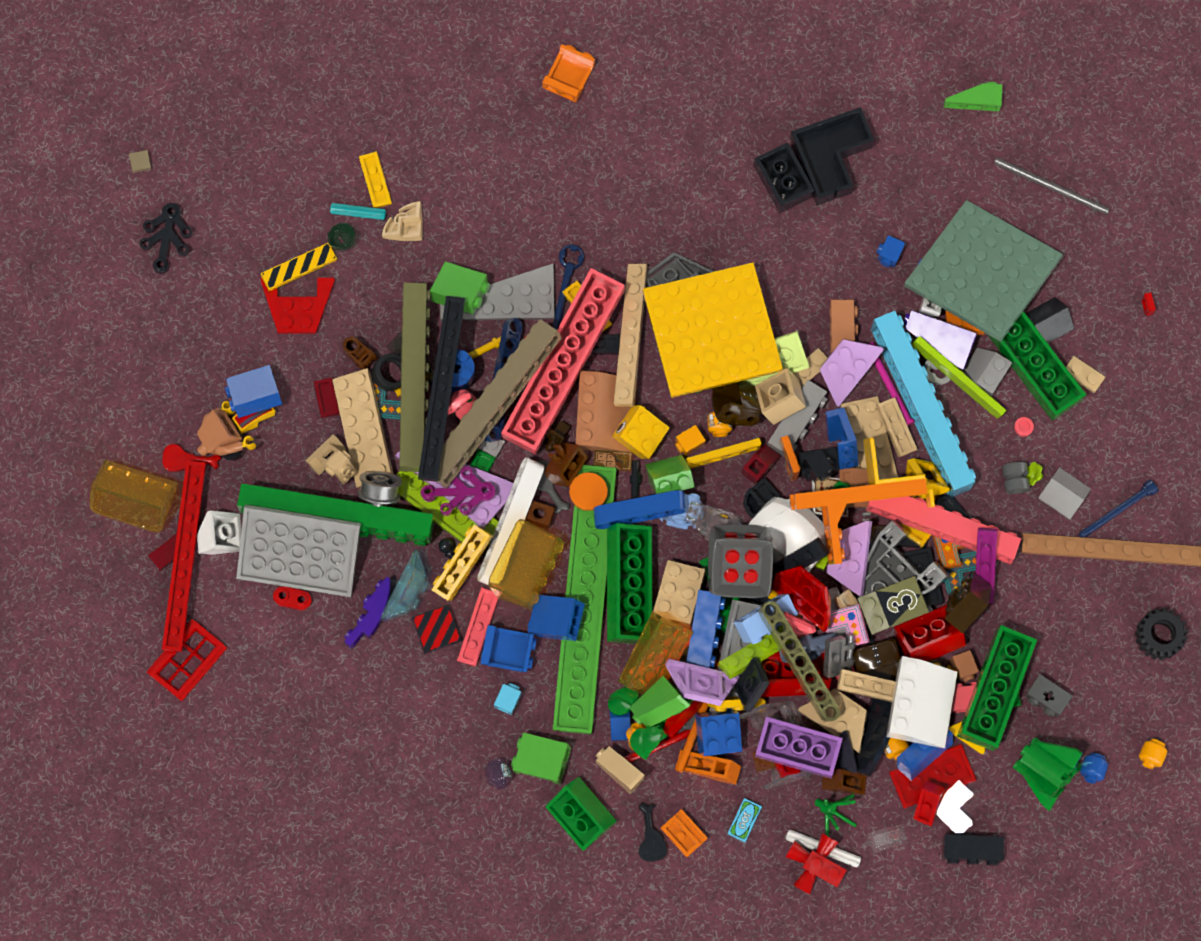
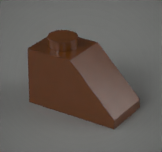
[822,769,867,795]

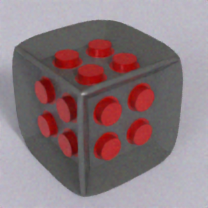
[708,524,773,598]

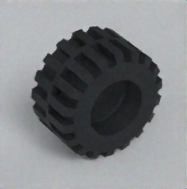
[1135,608,1188,660]

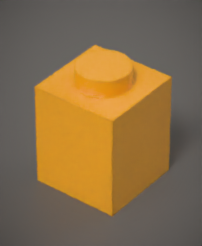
[675,425,706,456]

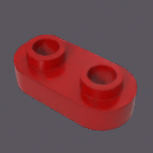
[273,586,312,611]

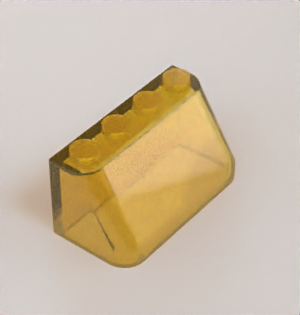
[89,460,178,532]
[488,519,564,610]

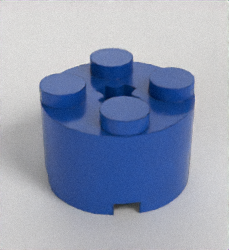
[452,350,475,392]

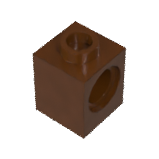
[526,501,555,529]

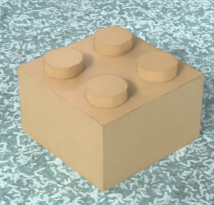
[755,368,806,425]

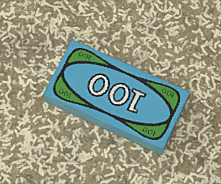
[728,798,762,843]

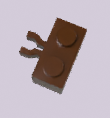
[543,442,588,487]

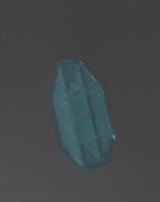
[380,549,429,622]

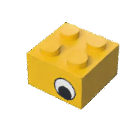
[612,405,670,459]

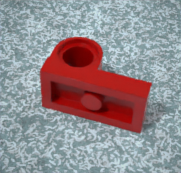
[913,781,946,826]

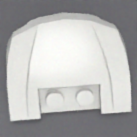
[748,497,826,572]

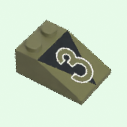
[857,576,929,635]

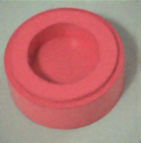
[1014,417,1034,437]

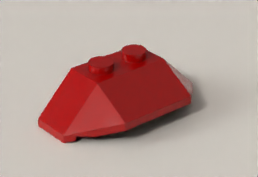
[772,565,831,632]

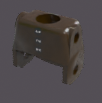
[711,381,761,426]
[853,638,901,681]

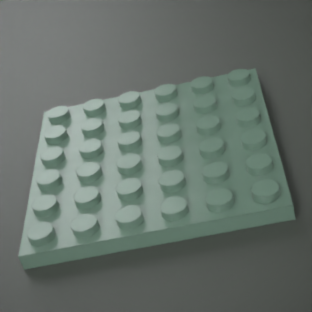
[905,200,1063,342]

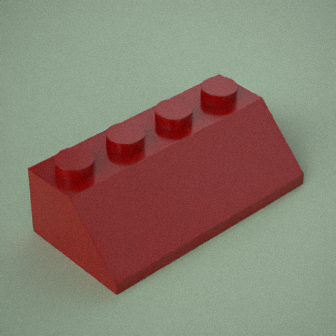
[761,651,831,697]

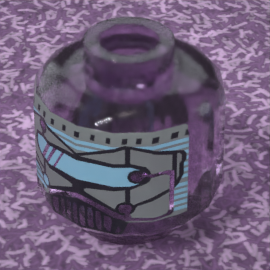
[484,759,512,790]

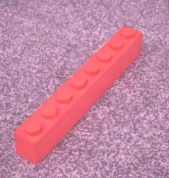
[866,496,1021,565]

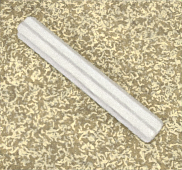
[786,830,861,867]

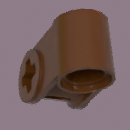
[343,336,378,370]

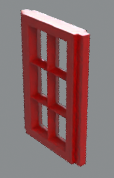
[146,619,228,702]

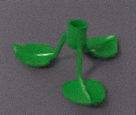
[608,687,693,760]

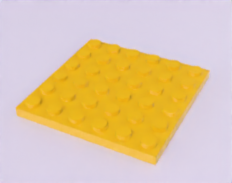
[643,263,783,398]

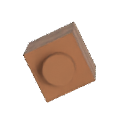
[949,650,979,683]

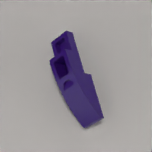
[344,577,391,649]

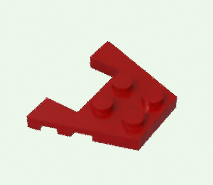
[260,278,335,334]

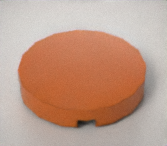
[569,472,608,511]

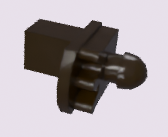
[545,421,570,452]

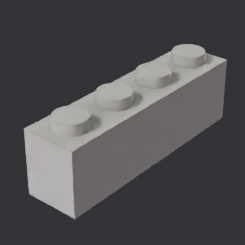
[767,380,828,457]

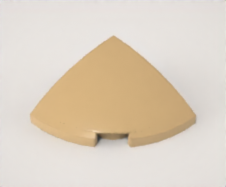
[382,201,423,241]

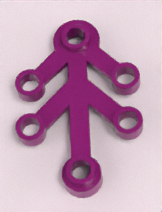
[421,467,495,516]

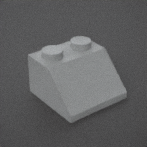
[962,348,1012,396]

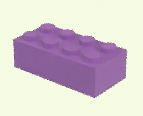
[755,717,843,779]

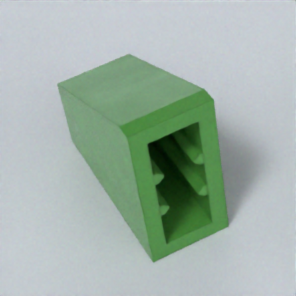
[630,676,690,727]

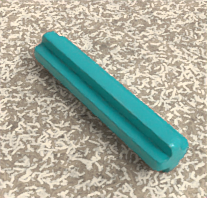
[330,203,386,220]

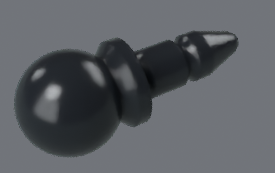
[438,538,455,559]

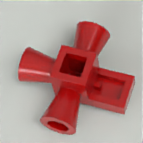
[785,833,847,894]

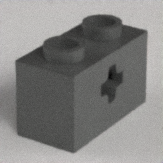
[1025,674,1072,718]

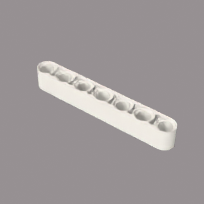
[477,457,544,588]

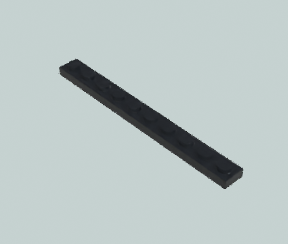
[418,296,465,482]

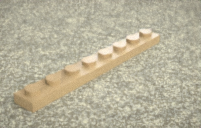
[614,264,648,407]

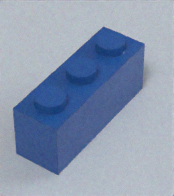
[897,729,953,781]

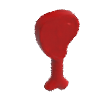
[162,444,221,472]

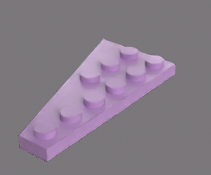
[395,452,513,529]

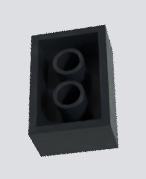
[753,142,814,213]

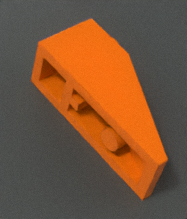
[675,750,741,785]

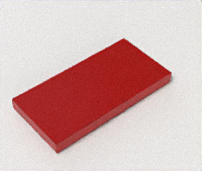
[889,744,976,809]

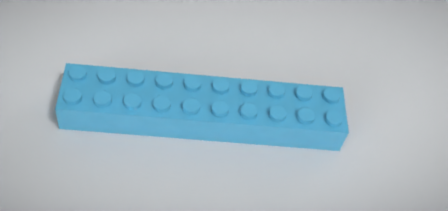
[871,311,976,498]

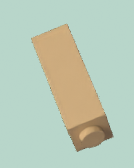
[596,746,644,794]

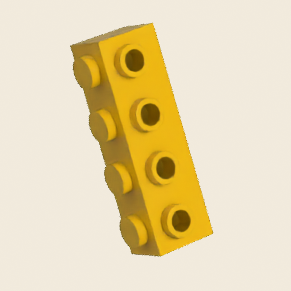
[432,525,493,601]

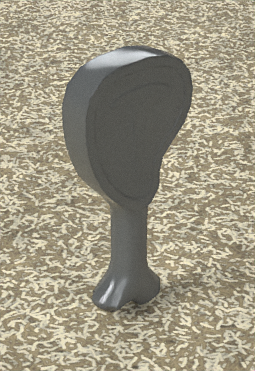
[537,460,569,514]

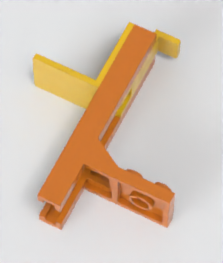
[789,437,935,565]

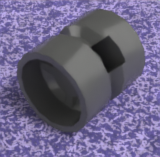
[1002,462,1030,494]

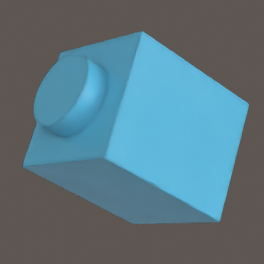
[494,683,521,715]

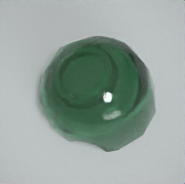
[327,223,356,251]

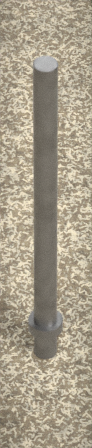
[994,157,1110,215]

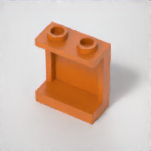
[542,44,595,102]

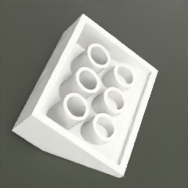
[886,656,957,748]

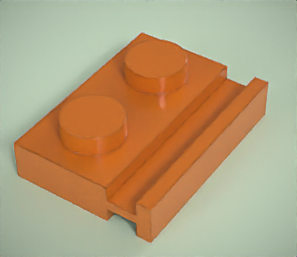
[660,809,708,858]

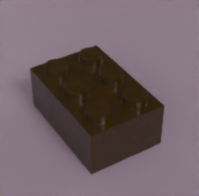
[945,572,992,633]

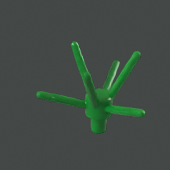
[815,794,857,836]

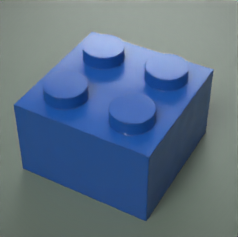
[695,709,742,756]

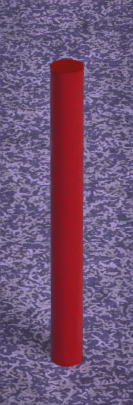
[624,729,691,763]

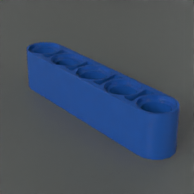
[593,491,686,529]

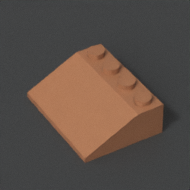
[575,371,637,453]

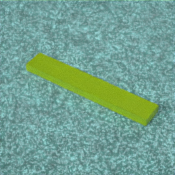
[911,336,1006,419]

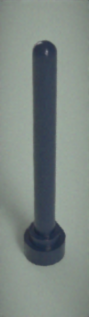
[1079,479,1158,538]

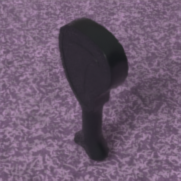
[638,803,667,862]

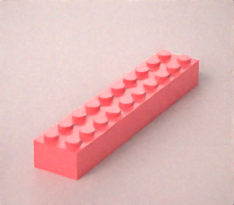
[501,268,625,455]

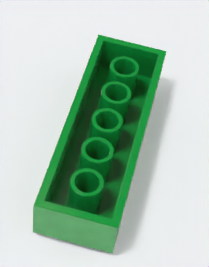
[987,311,1086,421]
[607,523,652,645]
[957,625,1037,751]

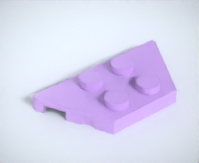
[819,339,884,407]
[827,521,872,596]
[665,659,739,706]

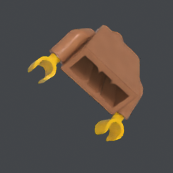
[197,401,256,456]

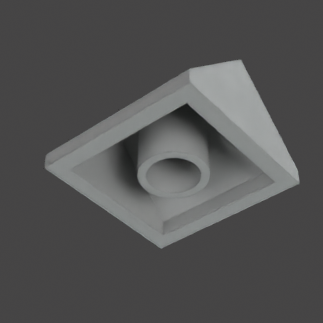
[1039,467,1091,519]

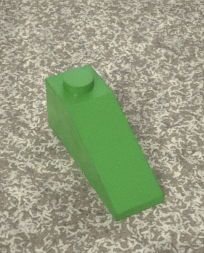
[944,82,1002,111]

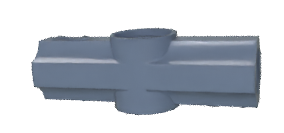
[779,632,837,663]

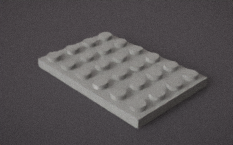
[236,505,361,597]

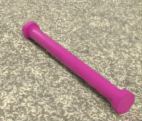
[869,342,915,426]

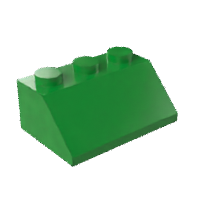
[545,777,617,851]

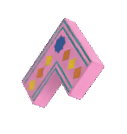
[826,604,870,646]

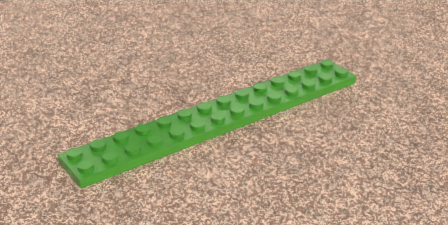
[553,465,616,735]

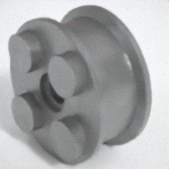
[358,471,402,507]

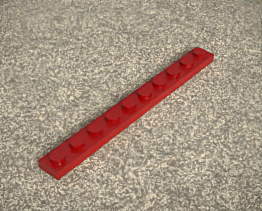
[162,461,206,652]

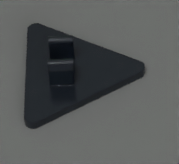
[835,730,858,773]

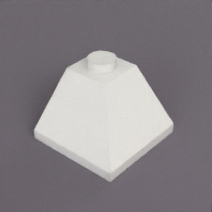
[197,511,241,555]

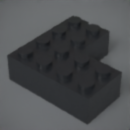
[790,107,875,206]

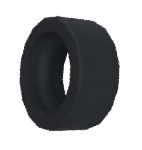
[372,353,401,391]

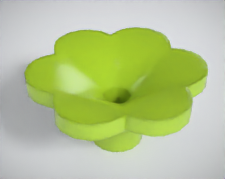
[1025,462,1043,486]

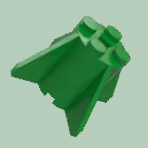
[1013,737,1083,811]

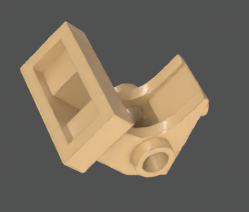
[305,435,357,485]

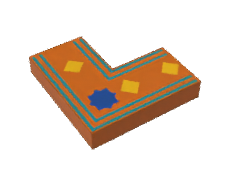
[780,436,800,481]
[932,535,965,569]

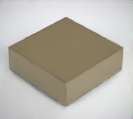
[129,150,151,173]

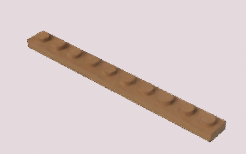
[1021,533,1201,567]

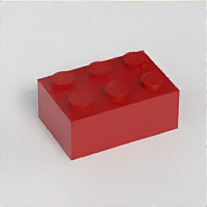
[894,605,966,662]

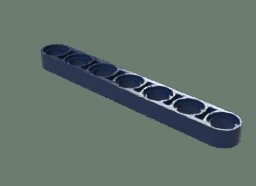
[484,318,523,443]

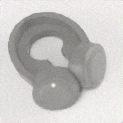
[924,360,951,385]

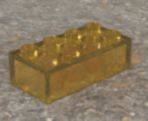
[618,612,693,695]

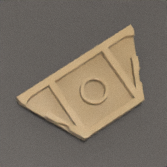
[798,689,867,753]

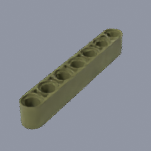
[759,601,840,722]

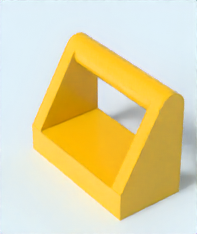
[906,458,950,499]

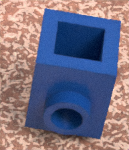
[876,235,905,268]

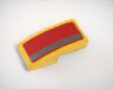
[231,407,275,434]

